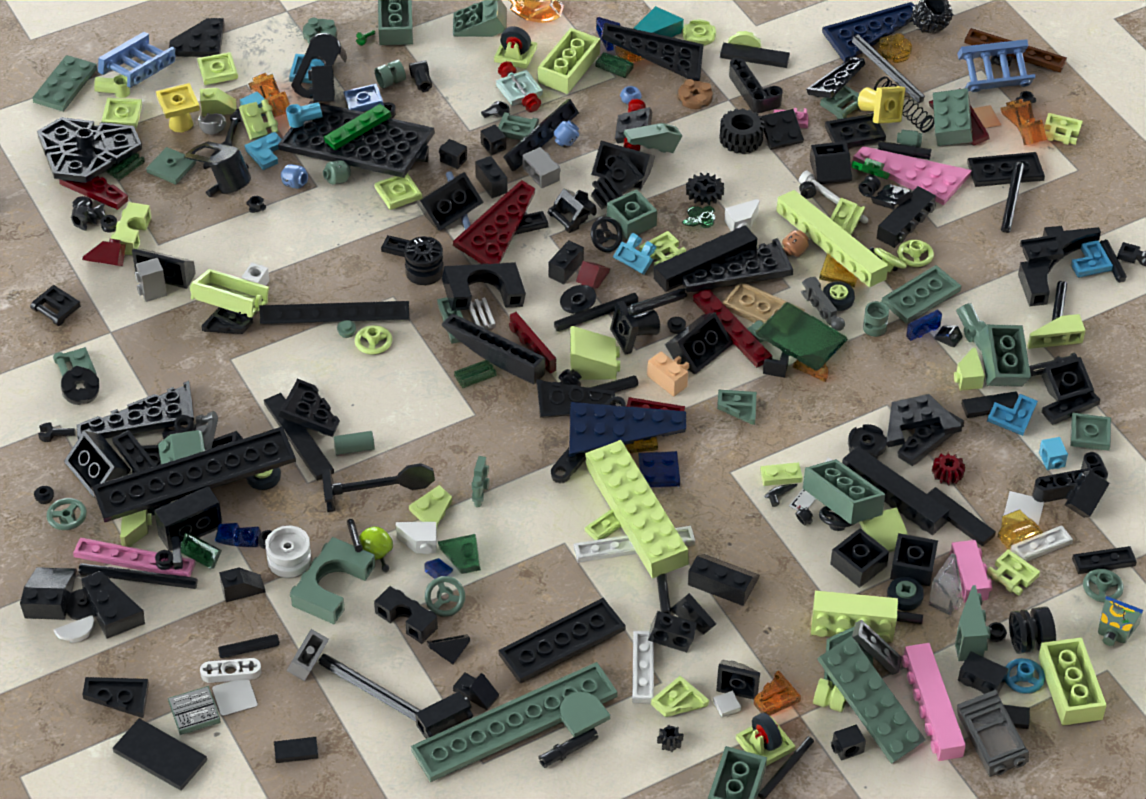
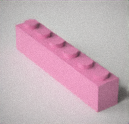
[901,643,966,761]

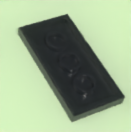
[967,152,1045,187]
[112,718,207,791]

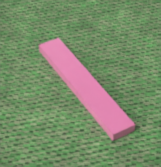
[73,538,195,577]

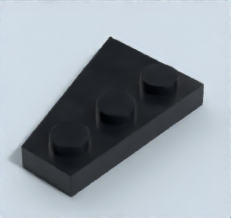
[82,677,149,718]

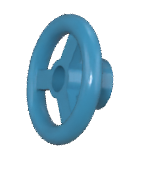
[1005,658,1045,693]

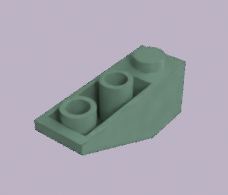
[624,123,682,153]

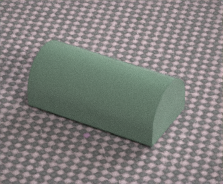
[334,431,375,455]

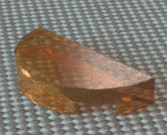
[793,357,829,382]

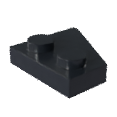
[201,307,254,334]

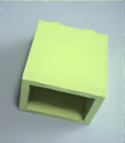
[570,326,620,380]

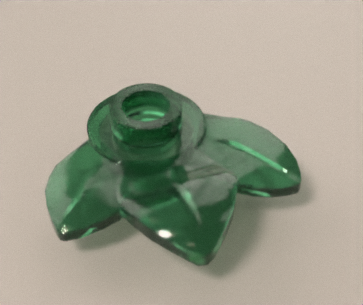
[682,205,716,228]

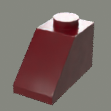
[82,238,126,266]
[576,261,611,289]

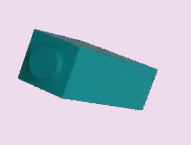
[633,6,684,37]

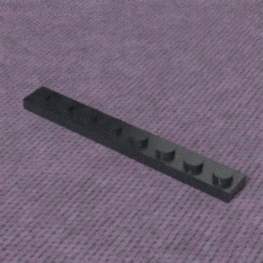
[259,301,410,324]

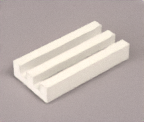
[469,297,495,329]

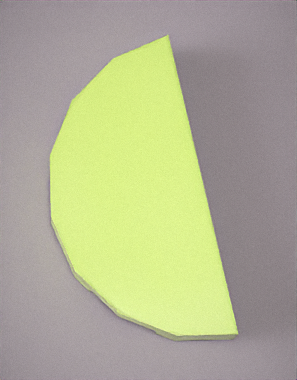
[728,31,761,48]

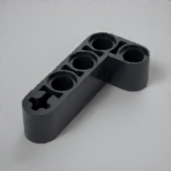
[729,58,783,113]
[1032,452,1108,503]

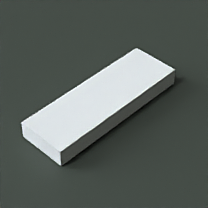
[1010,526,1073,562]

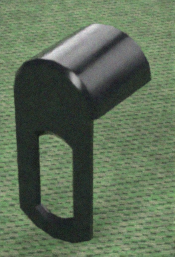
[291,33,347,99]
[184,141,251,194]

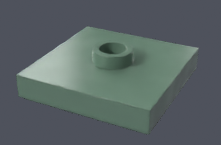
[146,147,196,185]
[1070,413,1111,451]

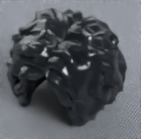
[911,0,954,34]

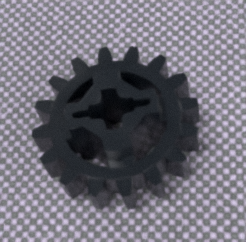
[686,173,724,205]

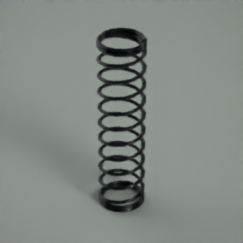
[874,76,934,133]

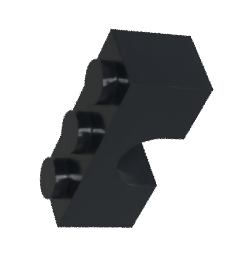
[374,586,438,644]

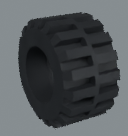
[719,108,764,154]

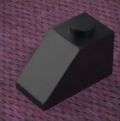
[219,567,266,602]

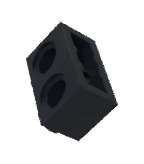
[648,611,697,653]

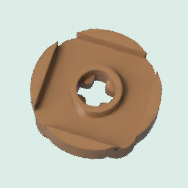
[678,79,713,109]

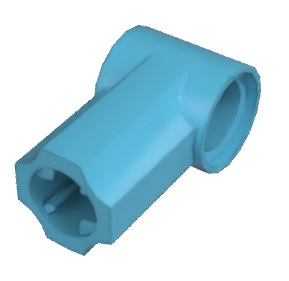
[286,102,322,128]

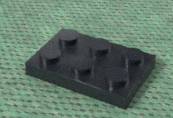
[825,113,886,148]

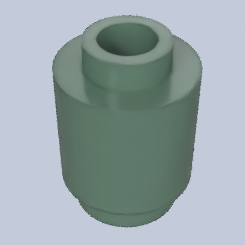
[897,129,923,147]

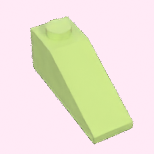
[1027,314,1086,349]

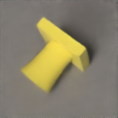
[156,83,200,132]
[858,86,905,123]

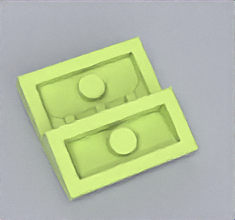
[859,507,908,552]

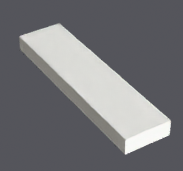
[632,631,654,704]

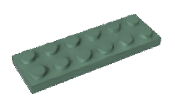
[817,636,926,764]

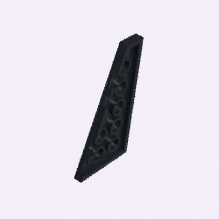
[602,23,704,81]

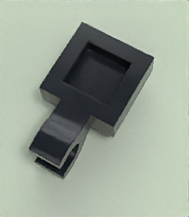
[1117,242,1146,266]

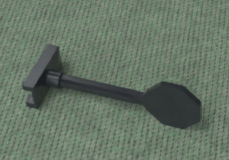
[322,463,435,512]

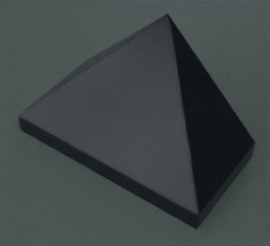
[427,634,470,665]

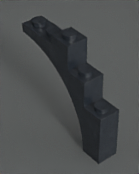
[1018,226,1101,307]

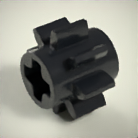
[558,369,582,386]
[657,725,684,752]

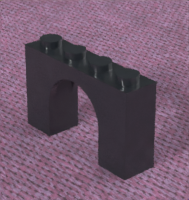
[442,262,526,311]

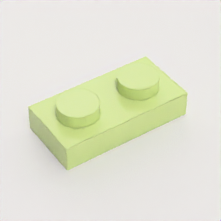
[760,462,803,486]

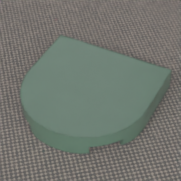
[560,692,611,738]

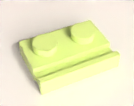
[830,198,865,236]

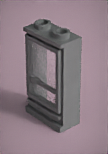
[957,690,1029,777]

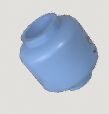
[554,120,579,147]
[281,164,308,189]

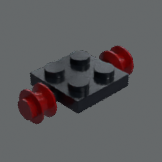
[615,99,653,151]

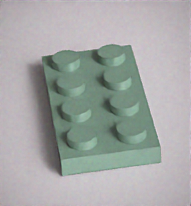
[32,55,97,112]
[882,265,961,324]

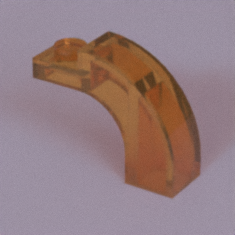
[508,0,564,23]

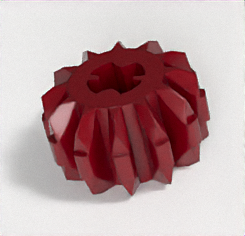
[932,452,966,486]

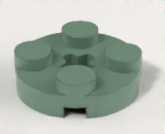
[303,17,337,44]

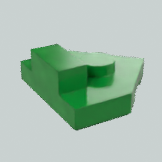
[851,158,890,179]

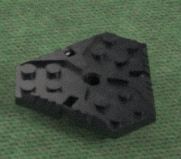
[37,117,142,183]

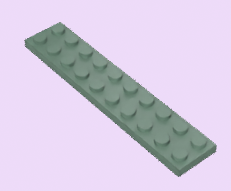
[411,662,618,782]

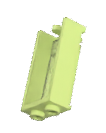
[190,269,269,317]

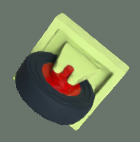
[494,26,537,69]
[736,713,795,766]

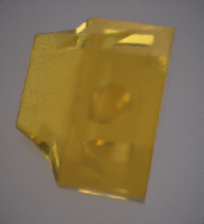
[998,509,1043,550]

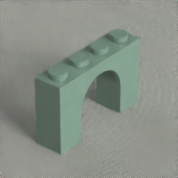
[290,537,375,624]

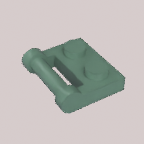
[820,85,859,119]
[498,112,539,140]
[53,347,97,384]

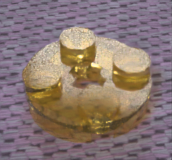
[878,33,912,63]

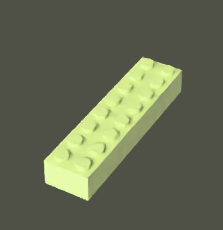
[585,440,689,579]

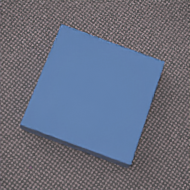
[343,83,384,112]

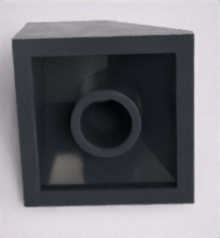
[716,659,760,700]

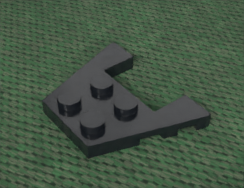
[887,394,962,448]

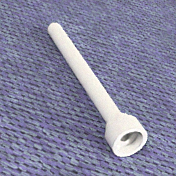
[799,170,868,224]

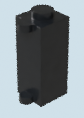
[415,691,473,739]

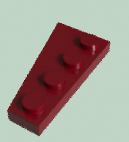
[59,176,128,210]

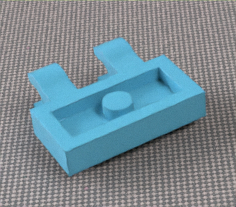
[613,233,657,275]

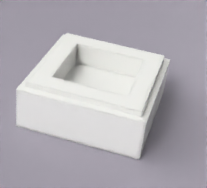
[713,691,741,718]

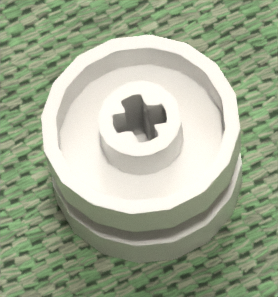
[265,526,311,578]

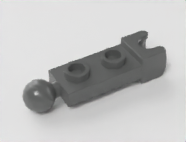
[801,277,845,331]

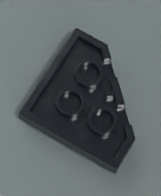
[169,18,224,57]
[279,378,340,437]

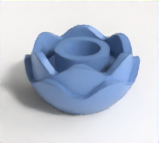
[620,86,642,105]

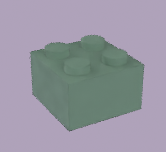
[607,189,657,240]

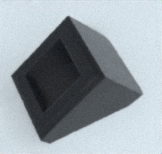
[934,326,963,347]

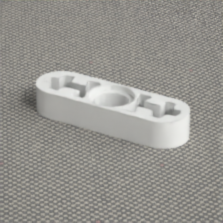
[200,658,262,683]

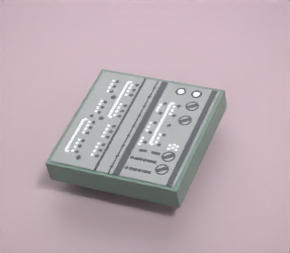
[168,686,221,735]

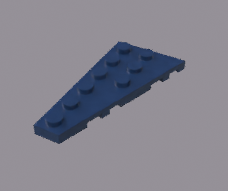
[822,2,915,62]

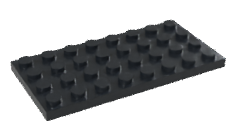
[278,101,435,178]

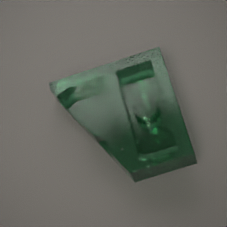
[438,534,481,574]

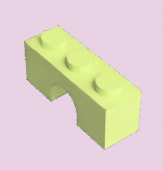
[111,202,151,256]

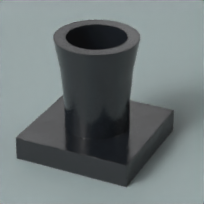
[610,301,660,354]

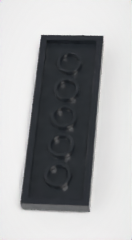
[498,597,626,684]

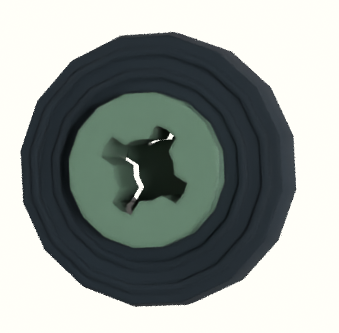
[887,577,924,611]

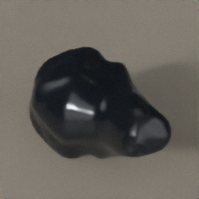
[481,101,510,118]

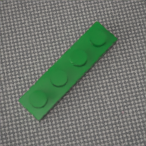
[324,104,392,150]

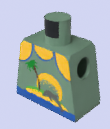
[1098,596,1143,646]

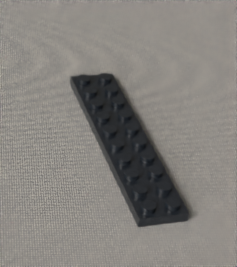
[92,426,296,523]

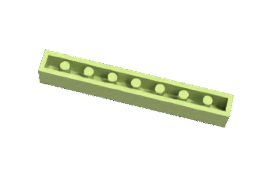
[776,190,888,288]

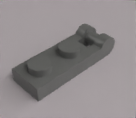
[195,411,218,451]

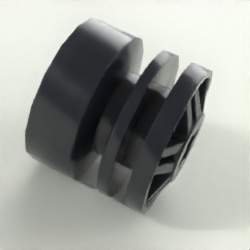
[404,236,444,286]
[1009,606,1056,654]

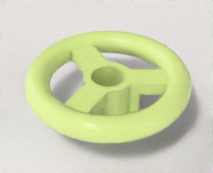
[897,240,934,267]
[874,248,907,272]
[355,325,392,354]

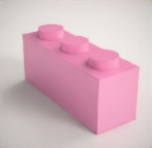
[950,540,992,603]

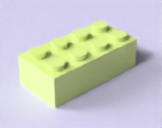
[538,28,601,94]
[811,590,898,643]
[1038,637,1107,726]

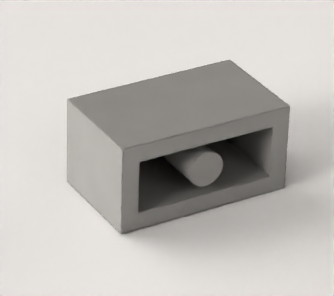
[523,147,561,188]
[134,258,167,302]
[287,629,329,681]

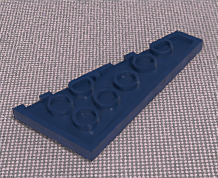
[569,402,686,457]

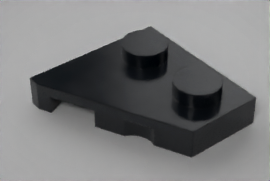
[671,593,716,635]

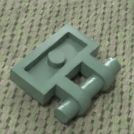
[472,456,490,507]

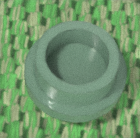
[337,320,356,338]

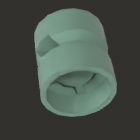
[374,60,406,89]
[863,301,889,337]

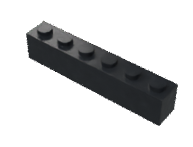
[653,225,758,292]
[842,446,950,535]

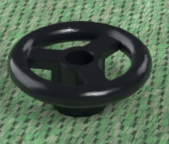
[590,216,622,253]
[819,506,854,531]

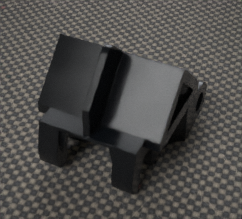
[547,188,597,233]

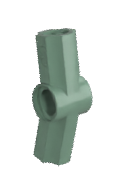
[956,303,987,352]

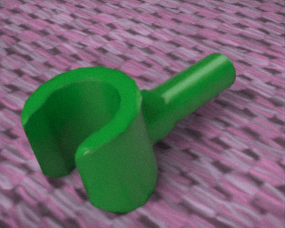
[356,30,376,46]

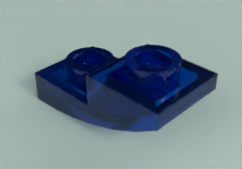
[215,523,261,547]

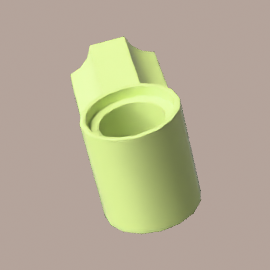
[94,75,130,98]

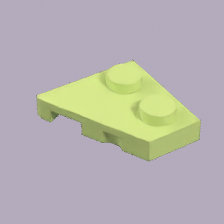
[409,485,452,530]
[651,676,709,717]

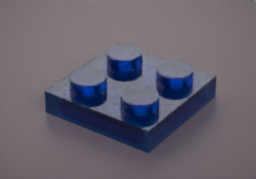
[638,451,680,487]

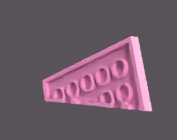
[853,146,972,205]

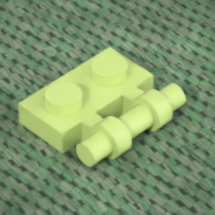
[239,99,279,140]
[1041,113,1082,145]
[639,231,686,266]
[987,549,1040,596]

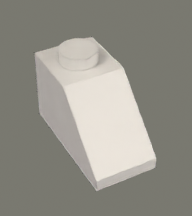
[724,199,759,231]
[396,522,437,554]

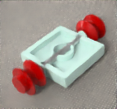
[496,61,543,112]

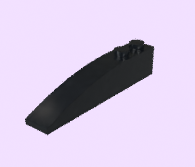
[442,314,545,385]

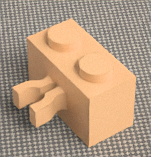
[647,351,689,397]

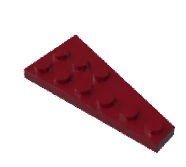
[453,180,535,264]

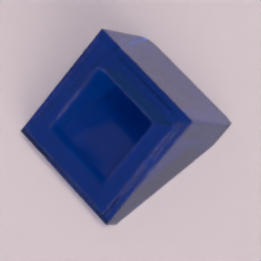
[424,558,453,579]

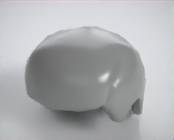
[198,113,226,135]

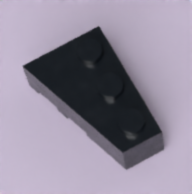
[81,571,145,639]

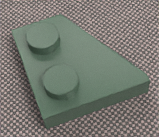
[717,389,757,425]

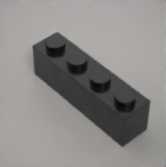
[876,186,936,248]

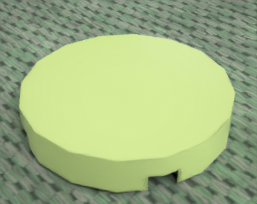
[682,19,716,46]

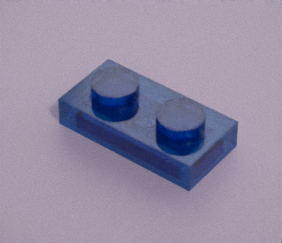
[906,309,942,341]

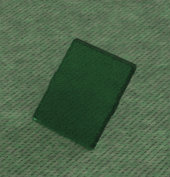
[755,302,848,371]

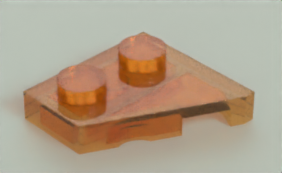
[754,671,801,716]

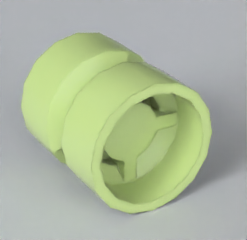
[813,678,846,712]

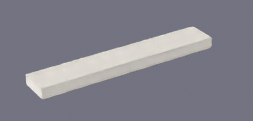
[574,526,695,563]

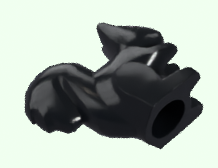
[71,196,106,231]

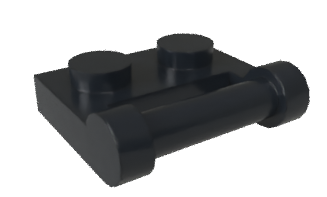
[30,285,81,326]

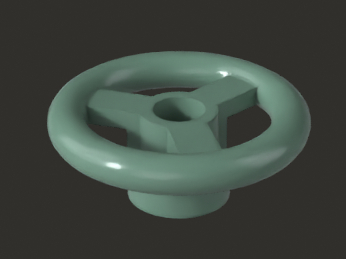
[46,498,87,530]
[1083,569,1124,602]
[425,576,465,617]

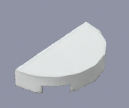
[54,615,95,643]

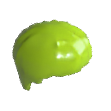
[359,526,393,561]

